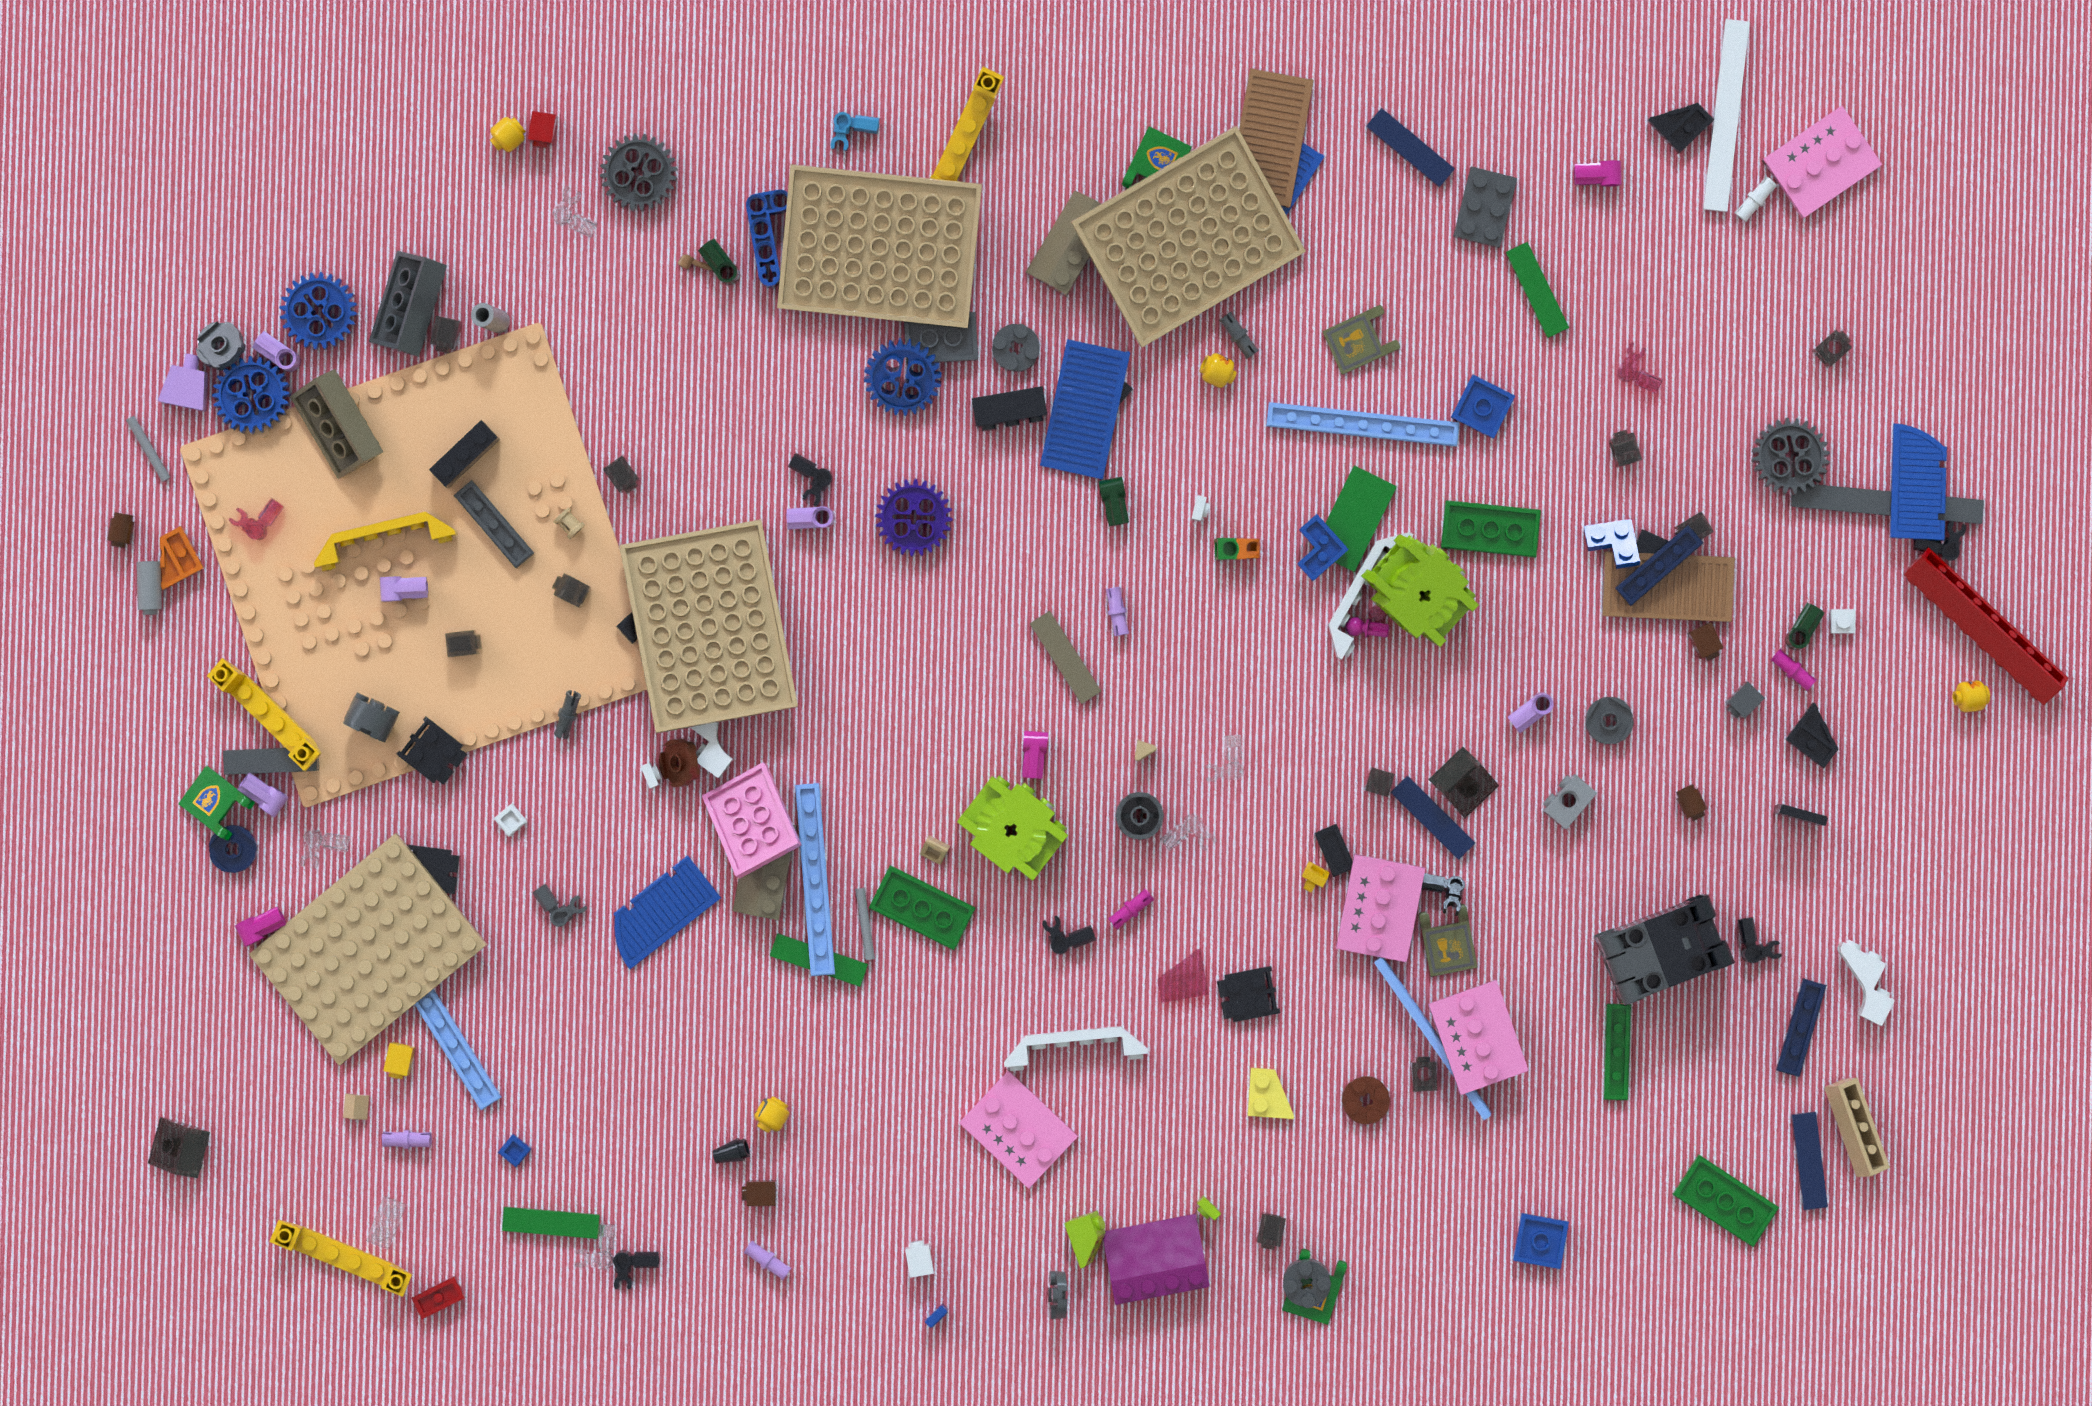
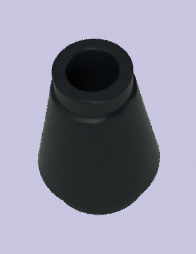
[713,1138,750,1164]

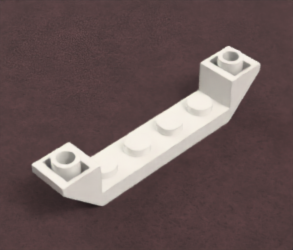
[1328,532,1414,660]
[1004,1026,1148,1071]

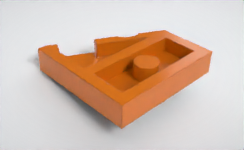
[160,526,205,590]

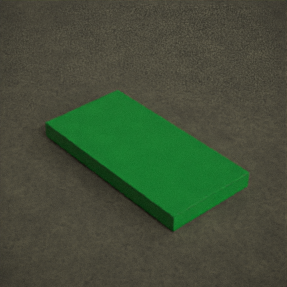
[1312,465,1397,572]
[1441,500,1541,558]
[869,865,976,951]
[1672,1154,1779,1247]

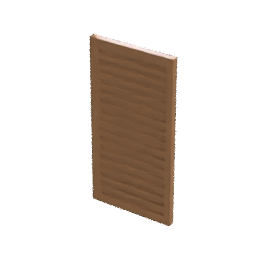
[1239,68,1314,208]
[1602,551,1736,622]

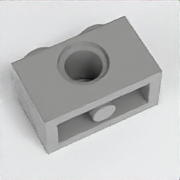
[1543,774,1597,830]

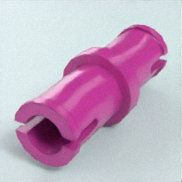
[1770,649,1817,691]
[1108,889,1154,930]

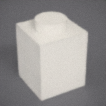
[905,1240,934,1278]

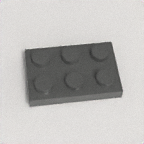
[1453,166,1517,248]
[904,312,978,364]

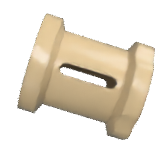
[554,507,585,539]

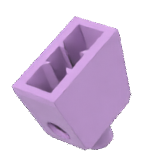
[158,353,208,412]

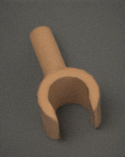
[677,254,712,271]

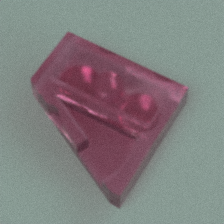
[1157,949,1209,1003]

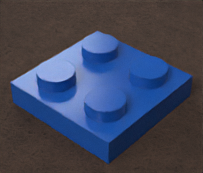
[1451,374,1515,439]
[1513,1213,1569,1269]

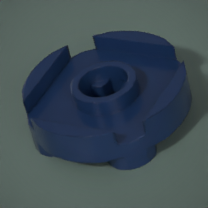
[209,825,258,873]

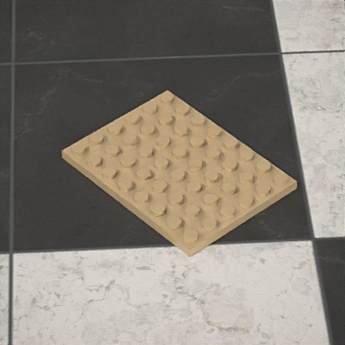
[1070,126,1306,347]
[777,164,982,328]
[619,520,798,734]
[249,833,488,1066]

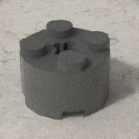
[343,692,400,742]
[1116,792,1164,840]

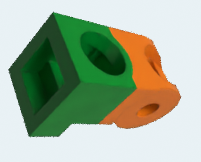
[1214,538,1260,560]

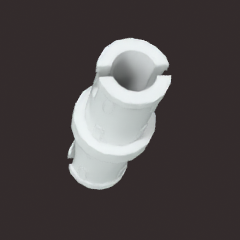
[1734,176,1777,222]

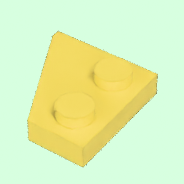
[1247,1068,1294,1119]

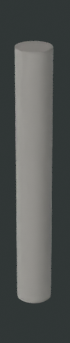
[126,416,171,482]
[855,888,875,960]

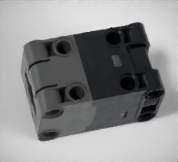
[1594,894,1735,1005]

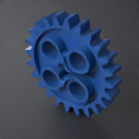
[279,272,358,350]
[864,338,942,416]
[212,356,291,434]

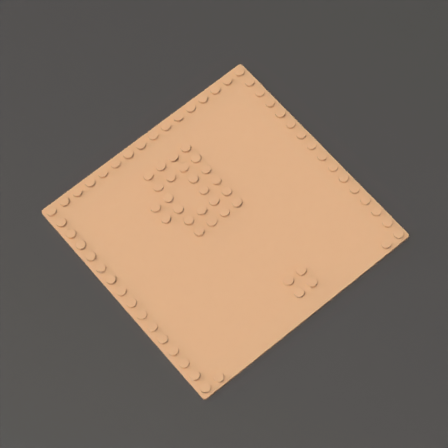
[180,323,647,807]

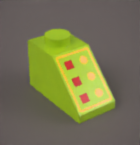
[1064,1210,1106,1269]

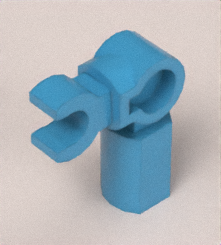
[830,112,880,151]

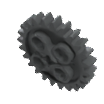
[600,133,678,212]
[1751,418,1830,496]

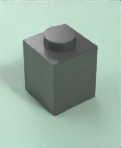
[1725,681,1765,719]

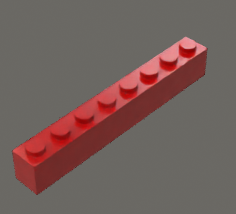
[1903,547,2069,705]

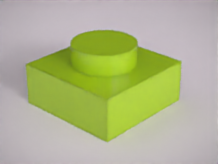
[1197,1195,1221,1221]

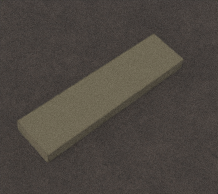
[1030,611,1101,704]

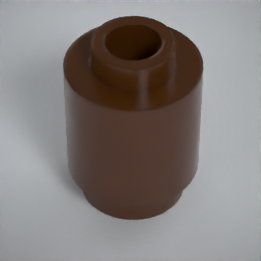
[107,512,135,548]
[1676,784,1708,821]

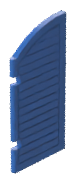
[1890,423,1947,541]
[613,855,721,969]

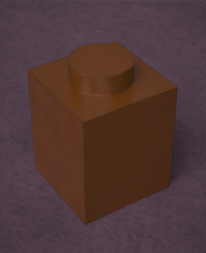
[1687,622,1723,661]
[742,1180,777,1206]

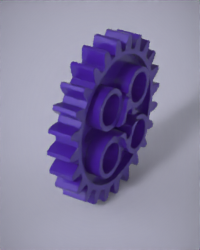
[875,479,953,557]

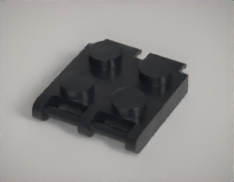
[396,716,468,785]
[406,844,460,894]
[1217,966,1281,1022]

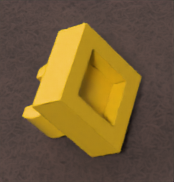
[1302,861,1330,893]

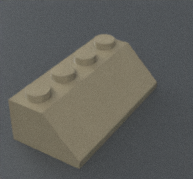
[1025,191,1101,297]
[290,369,383,479]
[733,825,797,920]

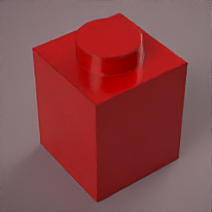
[528,111,558,149]

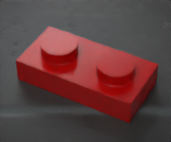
[411,1276,466,1319]

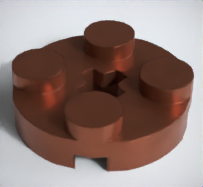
[659,739,700,787]
[1342,1076,1390,1124]

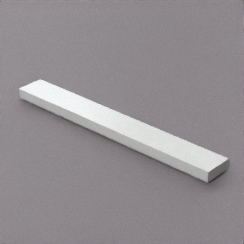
[1703,19,1750,212]

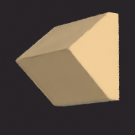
[1135,740,1157,762]
[920,835,950,865]
[343,1093,369,1120]

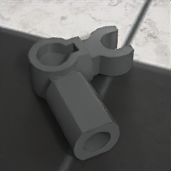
[532,884,587,927]

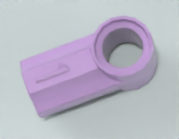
[252,331,301,372]
[786,506,835,530]
[380,576,428,602]
[1508,692,1554,733]
[238,772,289,817]

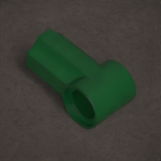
[698,238,740,285]
[1098,476,1129,527]
[1785,602,1825,650]

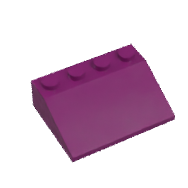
[1103,1214,1210,1305]

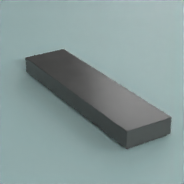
[454,480,534,569]
[223,748,319,775]

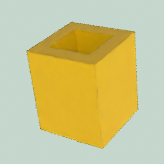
[383,1042,416,1079]

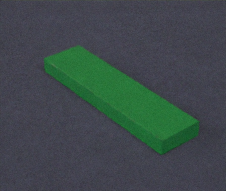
[1505,242,1569,339]
[770,933,868,987]
[1603,1003,1631,1100]
[502,1206,600,1239]

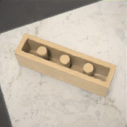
[1824,1078,1890,1177]

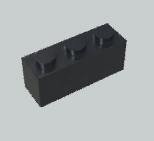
[972,386,1047,431]
[429,420,500,488]

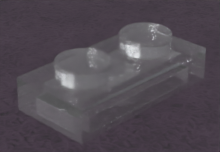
[366,1196,407,1250]

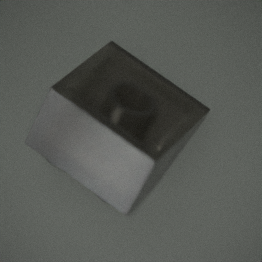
[1428,747,1499,819]
[148,1117,210,1178]

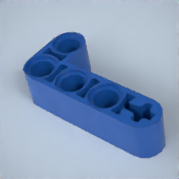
[746,190,788,288]

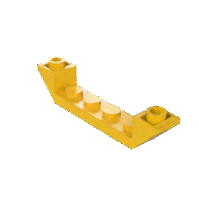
[930,66,1005,181]
[314,512,458,572]
[207,658,321,771]
[270,1220,413,1297]

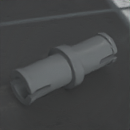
[1219,312,1259,359]
[554,690,581,739]

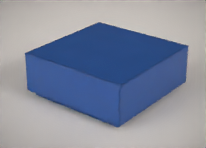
[498,1133,532,1167]
[925,1303,948,1328]

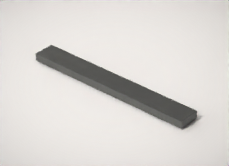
[1790,484,1984,524]

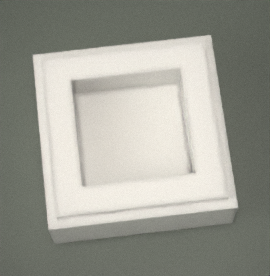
[494,803,528,837]

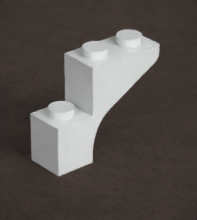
[690,722,733,778]
[1837,940,1895,1026]

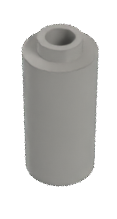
[471,303,510,333]
[136,561,162,615]

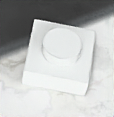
[1191,495,1210,522]
[1830,609,1855,634]
[640,763,662,788]

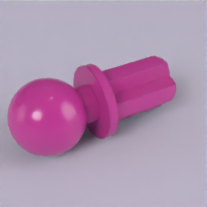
[1345,617,1390,638]

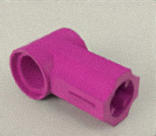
[1574,160,1622,187]
[1022,730,1048,779]
[235,906,286,947]

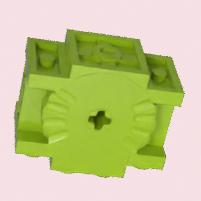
[1361,534,1479,647]
[957,775,1068,881]

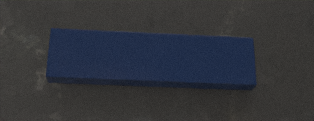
[1366,108,1455,188]
[1615,525,1704,606]
[1390,776,1475,860]
[1776,978,1827,1077]
[1791,1111,1828,1210]

